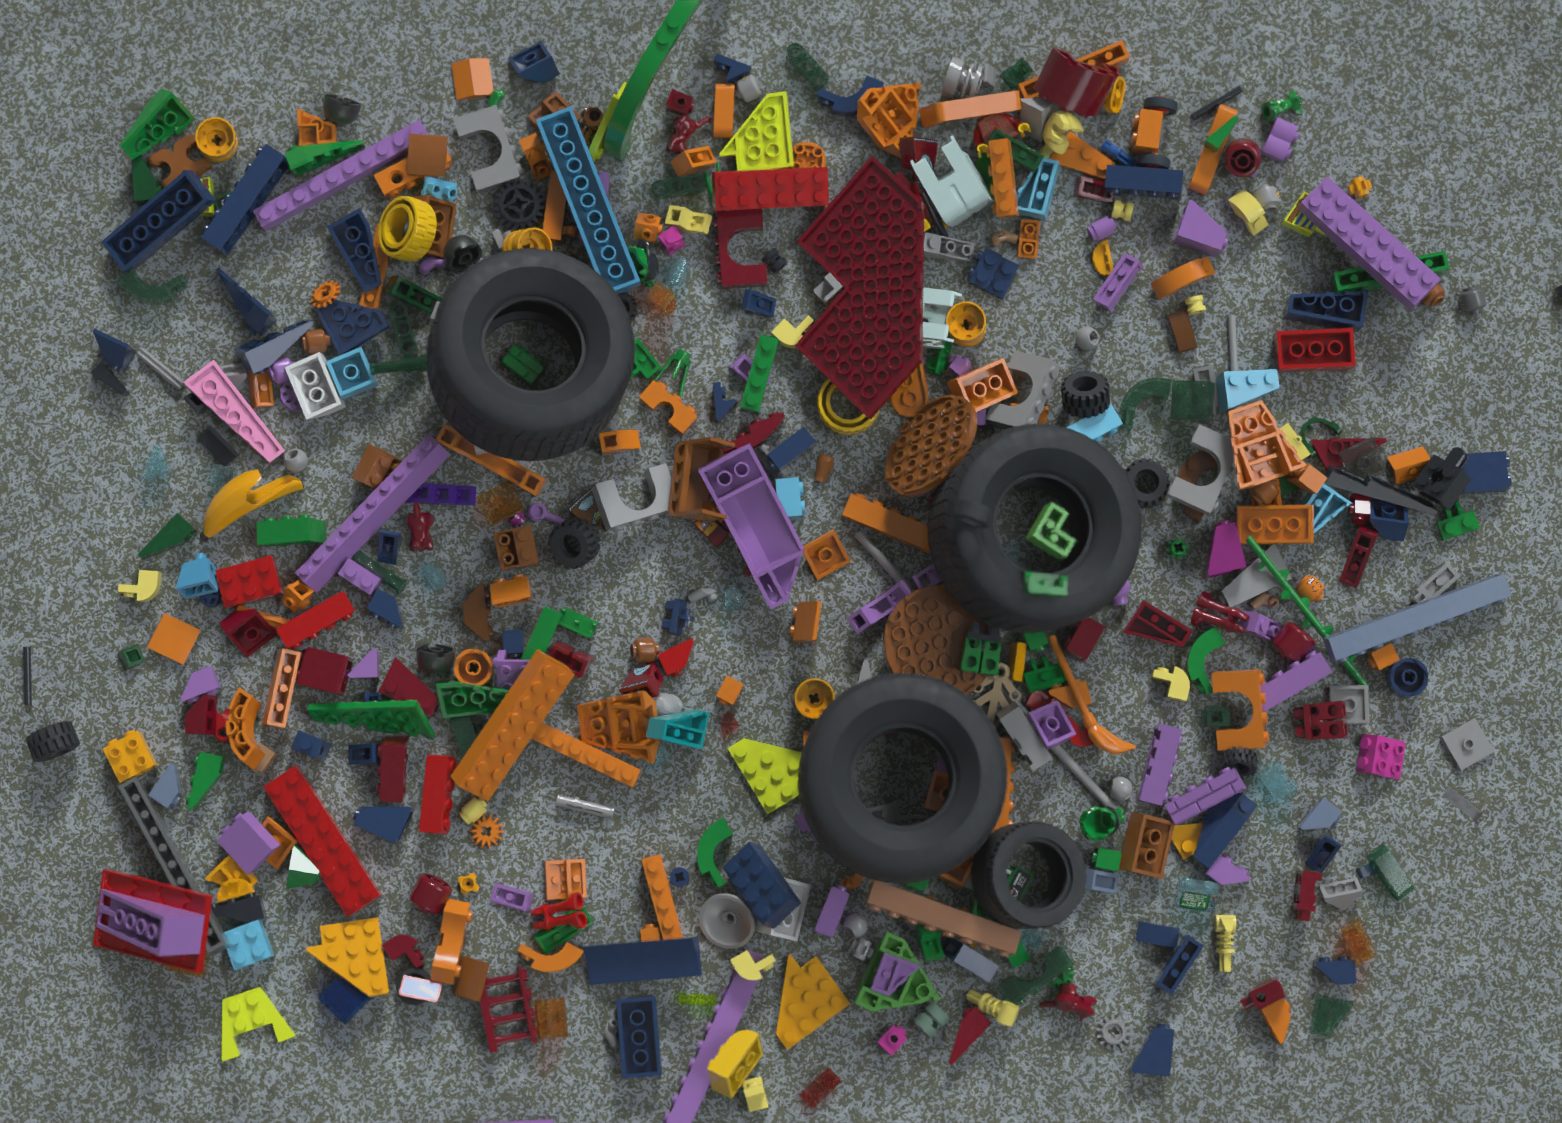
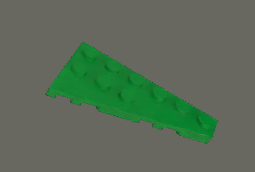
[307,700,435,740]

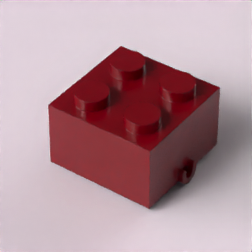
[1062,617,1106,664]

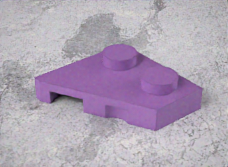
[870,952,920,996]

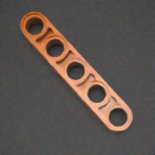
[1188,104,1238,195]

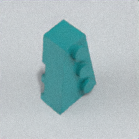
[646,709,710,749]

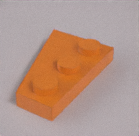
[1049,131,1115,180]

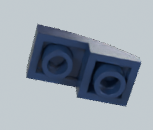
[1136,921,1180,948]

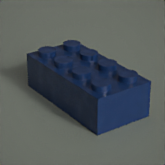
[722,842,801,929]
[616,996,663,1079]

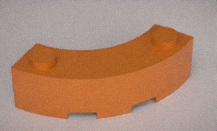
[226,687,266,770]
[430,899,473,985]

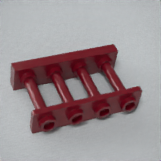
[480,966,540,1053]

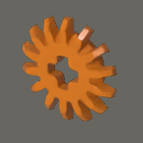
[310,280,341,308]
[469,814,504,849]

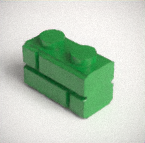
[501,345,546,388]

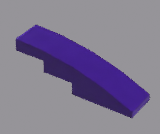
[404,483,477,506]

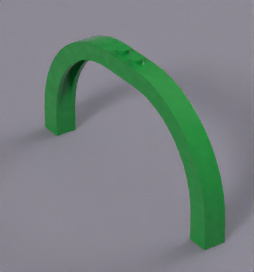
[604,0,703,162]

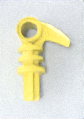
[1214,915,1236,972]
[966,990,1019,1026]

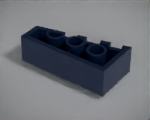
[1105,165,1184,200]
[1284,290,1368,332]

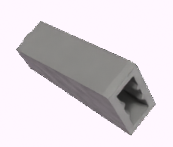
[1219,544,1292,608]

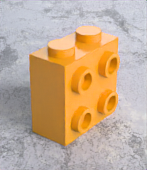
[103,730,158,784]

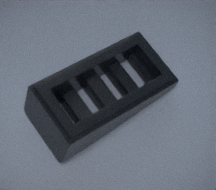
[91,363,129,397]

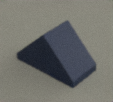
[377,530,403,565]
[349,743,379,765]

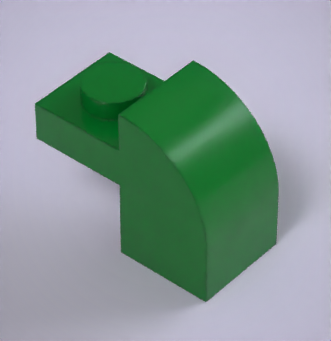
[915,923,944,962]

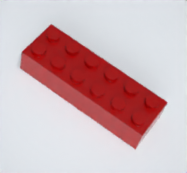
[711,167,829,211]

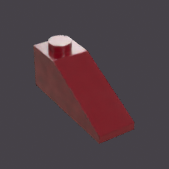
[1339,524,1379,588]
[948,1006,992,1065]

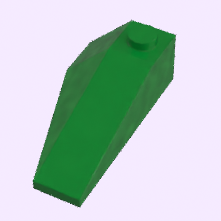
[119,88,195,159]
[285,140,365,177]
[436,682,509,718]

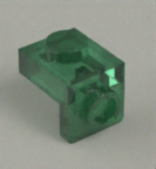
[1000,57,1033,90]

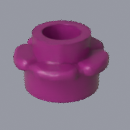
[508,509,525,527]

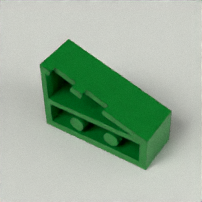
[257,514,326,547]

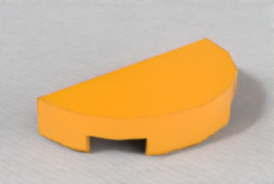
[1092,239,1114,277]
[216,878,255,903]

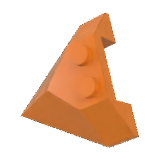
[857,82,921,158]

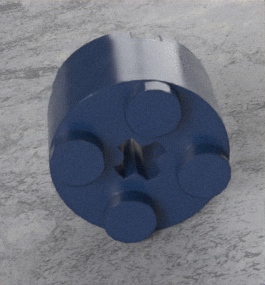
[1385,658,1429,698]

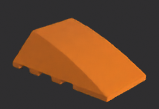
[1227,400,1307,490]
[577,690,660,764]

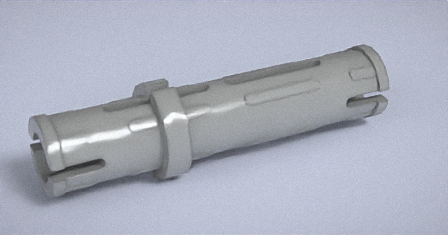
[555,794,615,820]

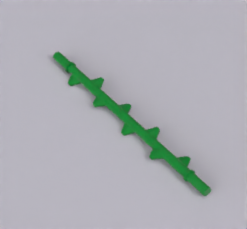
[1245,535,1369,685]

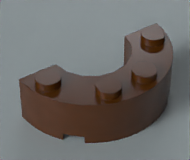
[1177,450,1218,523]

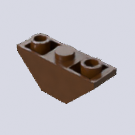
[462,583,494,642]

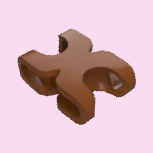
[147,134,213,189]

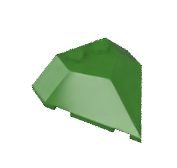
[855,932,941,1011]

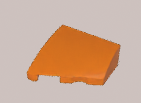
[297,109,338,147]

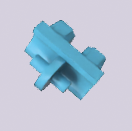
[421,176,458,202]

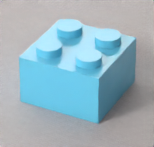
[326,347,378,400]
[775,477,805,521]
[224,920,274,970]

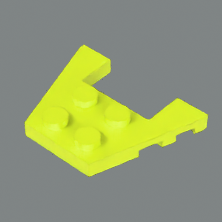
[222,987,296,1062]

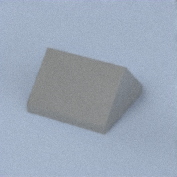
[1020,98,1059,142]

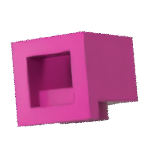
[658,226,686,256]
[877,1025,908,1056]

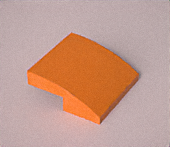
[147,613,201,665]
[544,859,587,900]

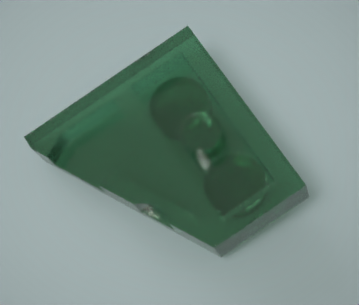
[1309,994,1354,1037]

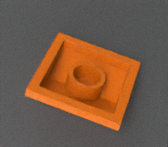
[452,58,494,101]
[803,529,851,580]
[262,816,298,870]

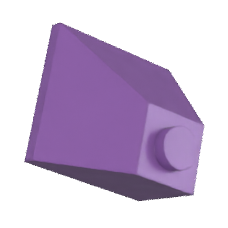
[1027,700,1076,749]

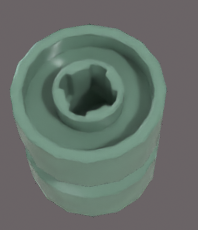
[914,1001,950,1038]

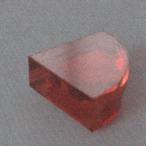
[721,710,740,737]

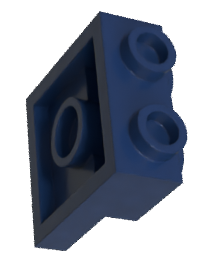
[968,248,1019,300]

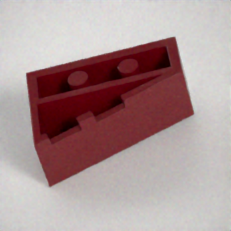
[1122,599,1193,647]
[378,657,440,717]

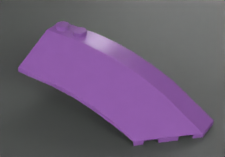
[698,443,804,609]

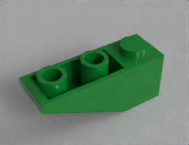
[186,752,226,810]

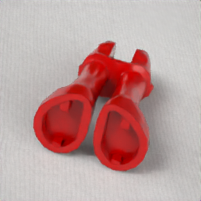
[530,892,587,931]

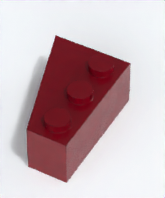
[377,735,410,802]

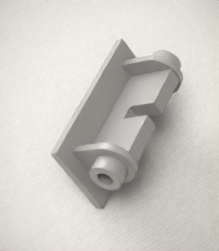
[755,442,793,479]

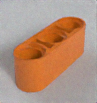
[714,84,735,138]

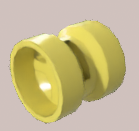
[1111,199,1134,222]

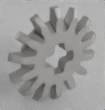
[1096,1014,1131,1050]

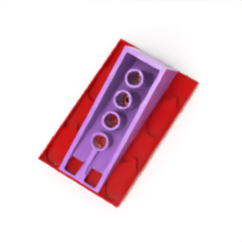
[93,869,213,973]

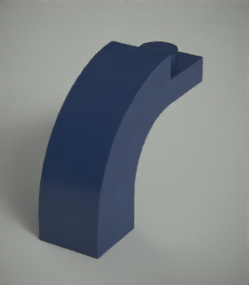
[817,76,884,116]

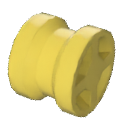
[1184,295,1206,315]

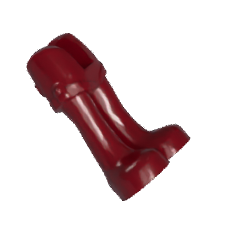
[1191,591,1250,634]

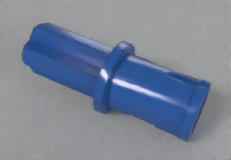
[1100,139,1136,167]

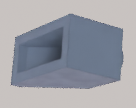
[149,763,182,809]
[1297,797,1342,830]
[1085,869,1119,894]

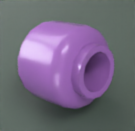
[267,357,295,384]

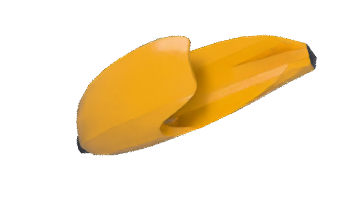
[199,469,304,541]

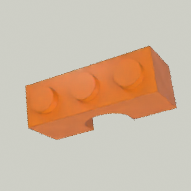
[639,380,698,436]

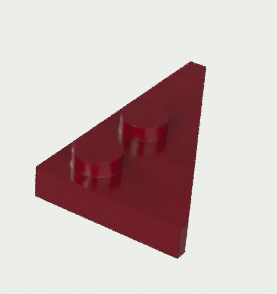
[1310,437,1387,471]

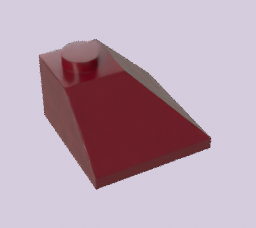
[219,609,277,658]

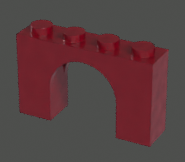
[713,209,768,289]

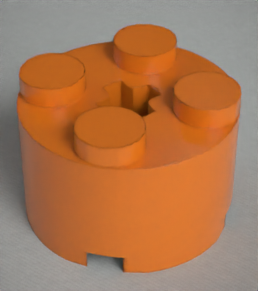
[454,649,495,686]

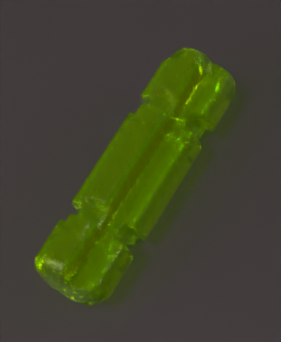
[678,993,717,1006]

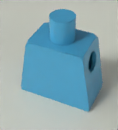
[176,553,218,599]

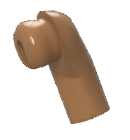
[990,230,1019,247]
[1249,593,1279,611]

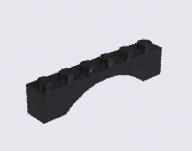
[211,892,267,923]

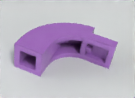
[846,580,911,634]

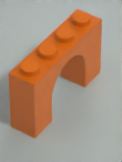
[1212,669,1269,750]

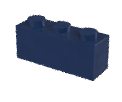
[1153,935,1204,995]

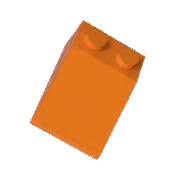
[789,601,822,645]

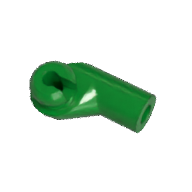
[488,89,505,110]

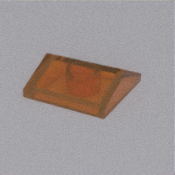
[476,481,525,527]

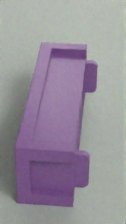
[1093,253,1144,313]

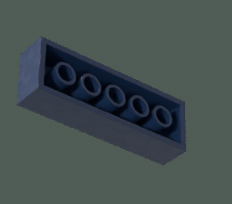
[201,144,289,257]
[101,170,216,272]

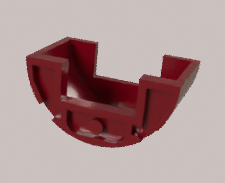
[1034,47,1119,118]

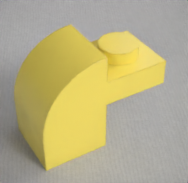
[1228,189,1269,236]
[665,205,712,235]
[771,315,814,348]
[118,570,162,602]
[1151,667,1190,702]
[731,950,776,980]
[743,1077,768,1112]

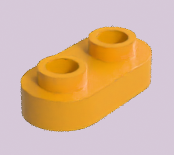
[1104,76,1126,113]

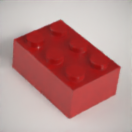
[215,555,284,609]

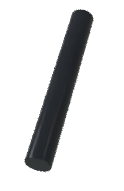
[1191,86,1243,121]
[919,189,948,237]
[23,647,32,705]

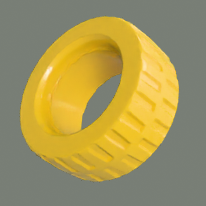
[378,196,437,262]
[817,379,880,436]

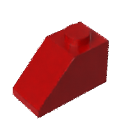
[658,638,694,678]

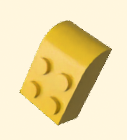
[707,1030,763,1099]

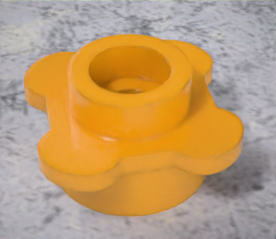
[458,873,479,895]

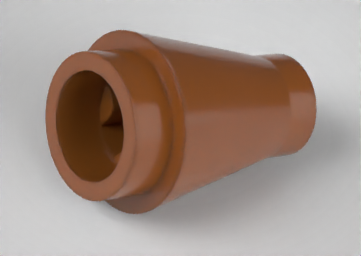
[814,453,835,483]

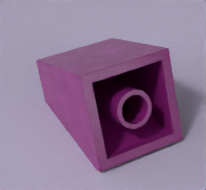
[1203,520,1246,580]

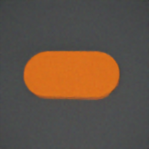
[890,363,929,418]

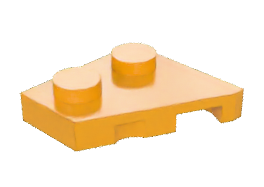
[1171,823,1203,860]
[205,855,259,887]

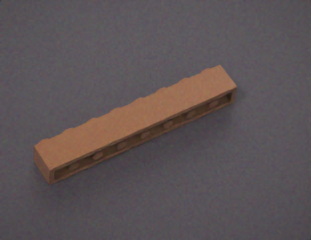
[865,880,1022,958]

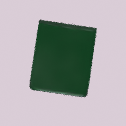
[117,644,146,671]

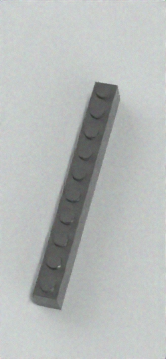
[118,776,231,956]

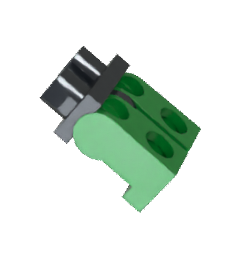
[958,622,1002,676]

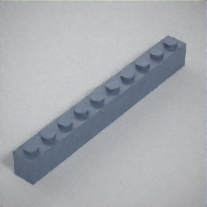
[1323,574,1512,663]

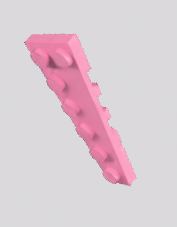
[183,360,285,463]

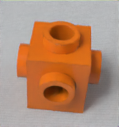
[633,213,663,243]
[281,579,314,613]

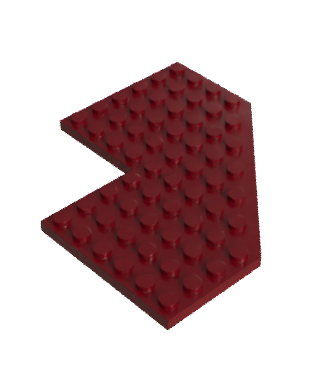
[795,156,924,419]

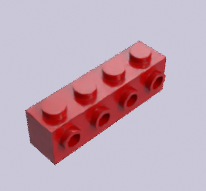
[276,590,355,650]
[419,754,457,835]

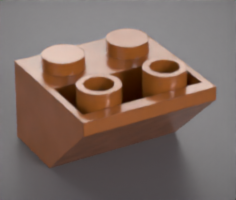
[351,444,402,490]
[493,525,540,571]

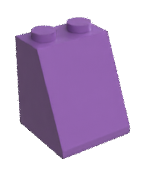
[1173,200,1228,258]

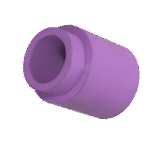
[1087,216,1116,241]

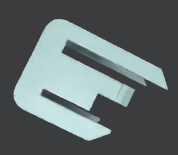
[910,135,995,227]
[923,288,962,349]

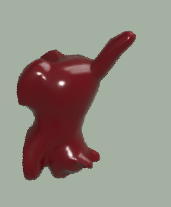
[665,115,712,155]
[406,502,434,552]
[1039,983,1097,1022]

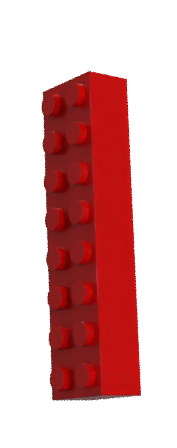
[263,765,382,917]

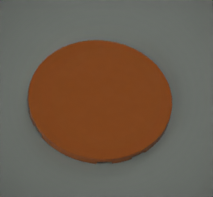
[885,395,977,497]
[883,584,989,695]

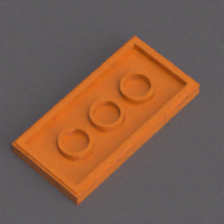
[1237,505,1314,545]

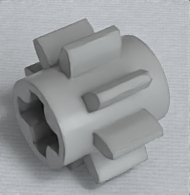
[850,937,874,961]

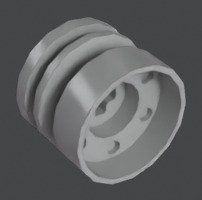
[941,57,983,99]

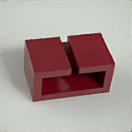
[549,641,594,678]

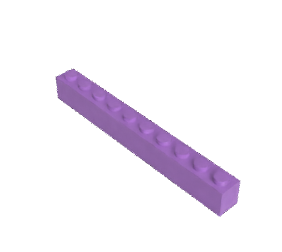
[253,120,428,232]
[295,434,450,593]
[662,949,766,1123]

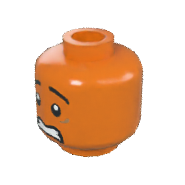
[1296,575,1325,603]

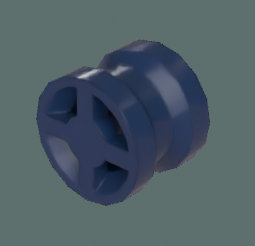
[199,591,221,607]
[670,867,690,887]

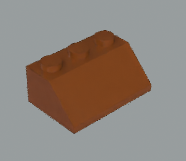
[413,195,457,259]
[1119,812,1175,879]

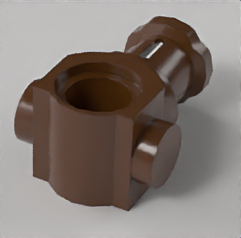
[581,106,604,146]

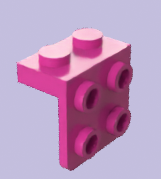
[1356,734,1406,779]

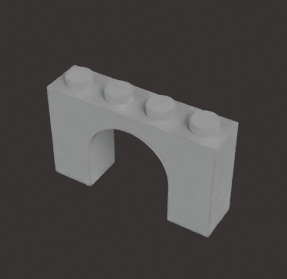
[453,105,523,193]
[985,351,1060,429]
[1166,424,1235,515]
[591,463,672,533]

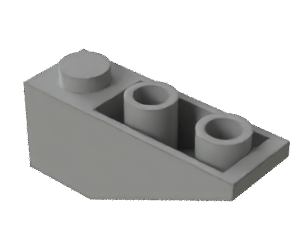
[924,232,974,262]

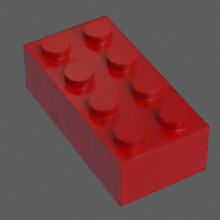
[1273,328,1356,373]

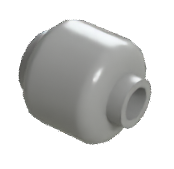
[735,75,764,103]
[1254,184,1281,214]

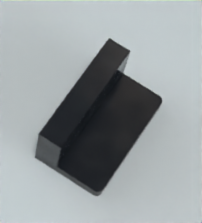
[199,425,240,468]

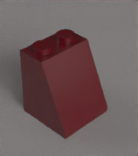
[295,647,354,697]

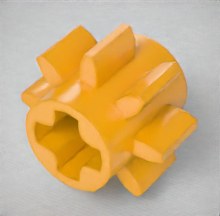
[1347,176,1372,199]

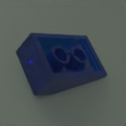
[317,976,389,1025]

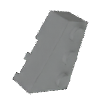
[996,701,1053,771]

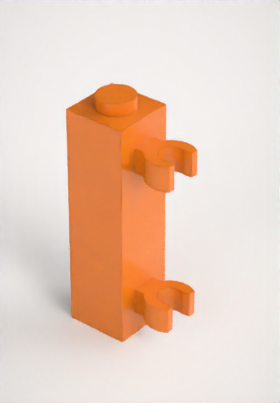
[543,171,577,244]

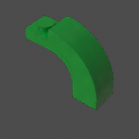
[1186,627,1225,696]
[697,818,733,888]

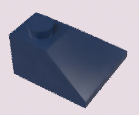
[508,41,560,83]
[93,328,136,372]
[1369,497,1409,542]

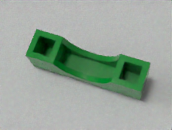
[740,334,779,415]

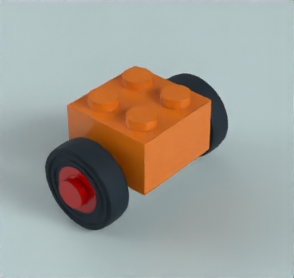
[1129,96,1178,169]

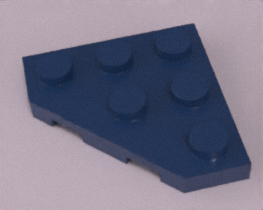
[315,299,390,355]

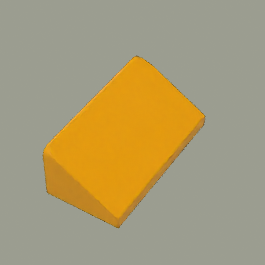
[1008,642,1027,682]

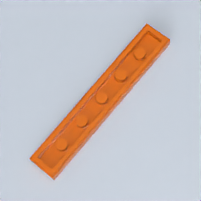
[359,223,390,310]

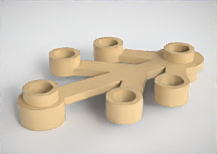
[973,663,1022,729]

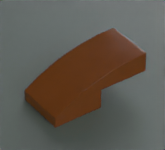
[1168,310,1197,353]

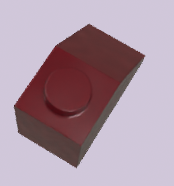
[184,695,217,735]

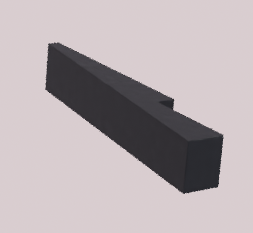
[1324,464,1438,515]

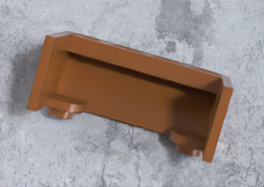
[668,437,735,521]

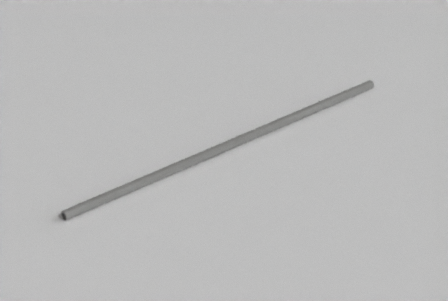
[854,530,1118,810]

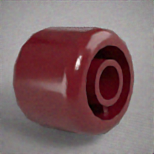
[1225,138,1261,178]
[1272,621,1316,663]
[409,873,452,914]

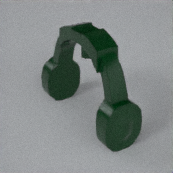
[1300,417,1343,459]

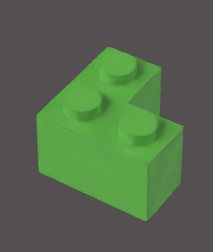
[1026,502,1075,560]

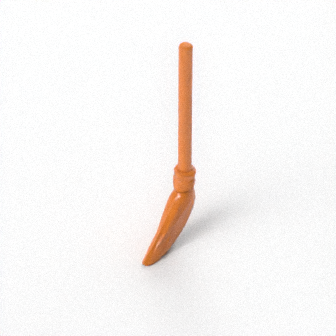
[1048,635,1136,755]

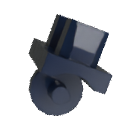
[661,598,694,636]

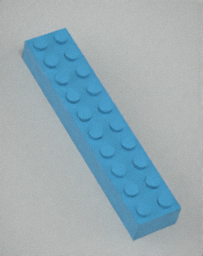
[536,106,641,294]

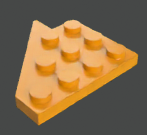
[306,917,389,998]
[776,954,850,1050]

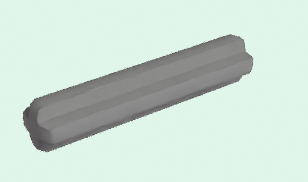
[137,348,184,390]

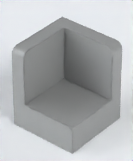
[813,273,843,305]

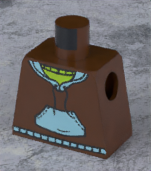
[568,484,606,532]

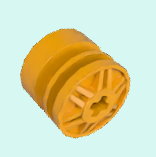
[195,117,238,163]
[502,227,553,252]
[946,302,986,347]
[793,678,835,719]

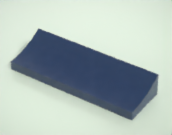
[582,936,702,985]

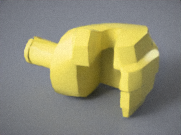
[1038,111,1084,158]

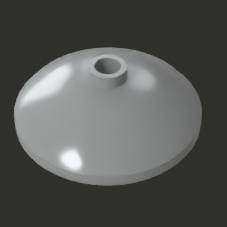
[699,893,756,949]

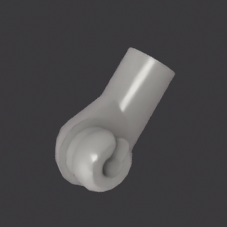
[688,588,718,603]
[604,1018,620,1049]

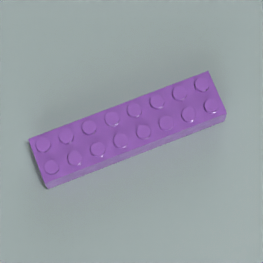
[1298,176,1441,312]

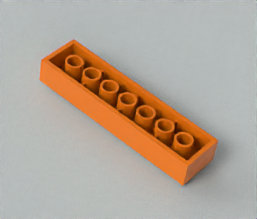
[450,649,575,801]

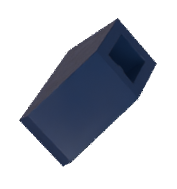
[367,588,404,629]
[1313,956,1357,985]

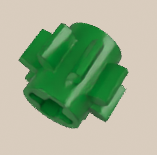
[1165,537,1190,561]

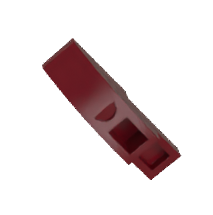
[723,411,785,455]

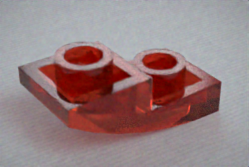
[798,1067,842,1110]

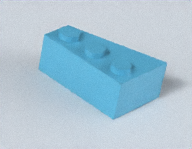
[1017,158,1060,221]
[1215,369,1280,414]
[1067,404,1123,443]
[1300,484,1351,533]

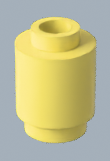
[459,796,488,825]

